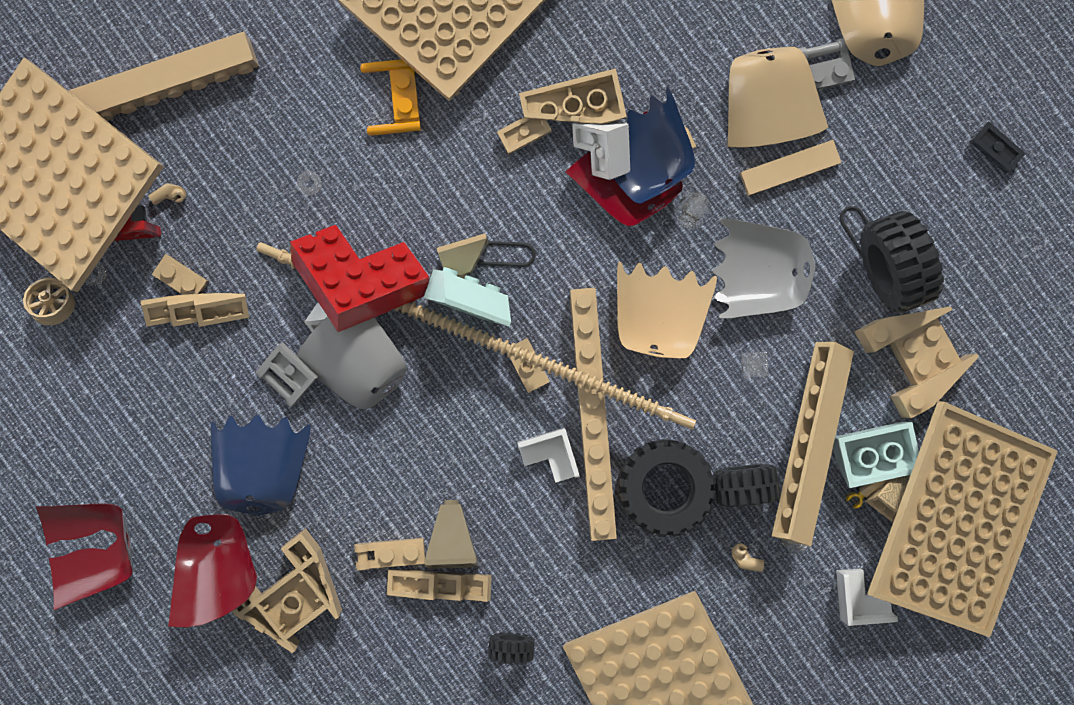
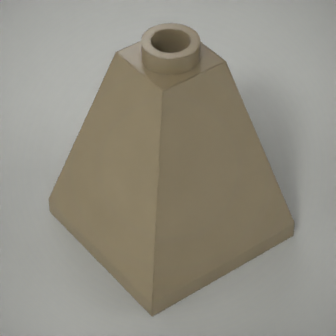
[425,500,479,569]

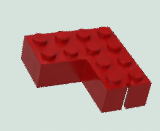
[290,225,429,332]

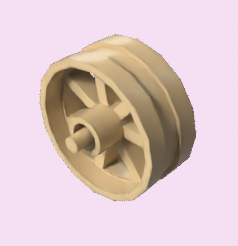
[23,278,75,325]

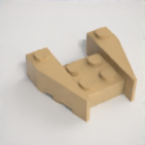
[854,306,978,418]
[220,528,342,653]

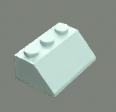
[424,267,511,327]
[833,422,919,488]

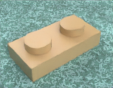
[497,117,552,155]
[152,254,209,295]

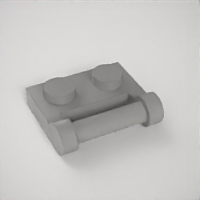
[798,38,855,90]
[255,343,319,408]

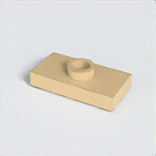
[510,338,550,393]

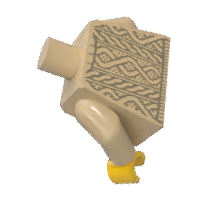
[846,475,911,522]

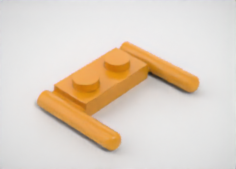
[360,59,421,136]

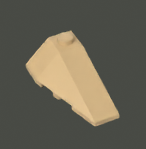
[519,69,627,124]

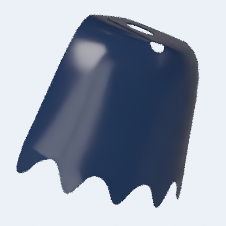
[613,86,695,204]
[211,415,311,515]

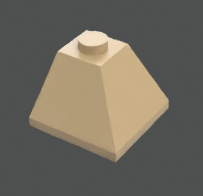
[437,234,488,279]

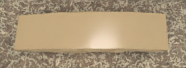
[141,293,249,327]
[387,570,492,602]

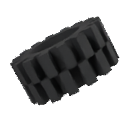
[488,632,535,664]

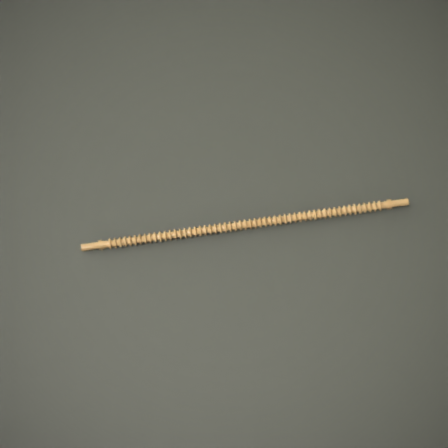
[257,242,696,430]

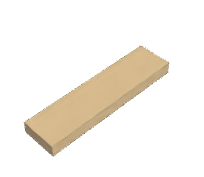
[739,140,841,196]

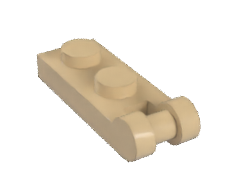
[354,538,426,570]

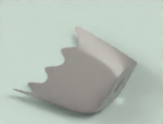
[713,219,815,318]

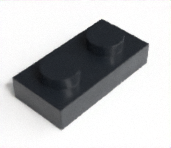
[969,121,1026,173]

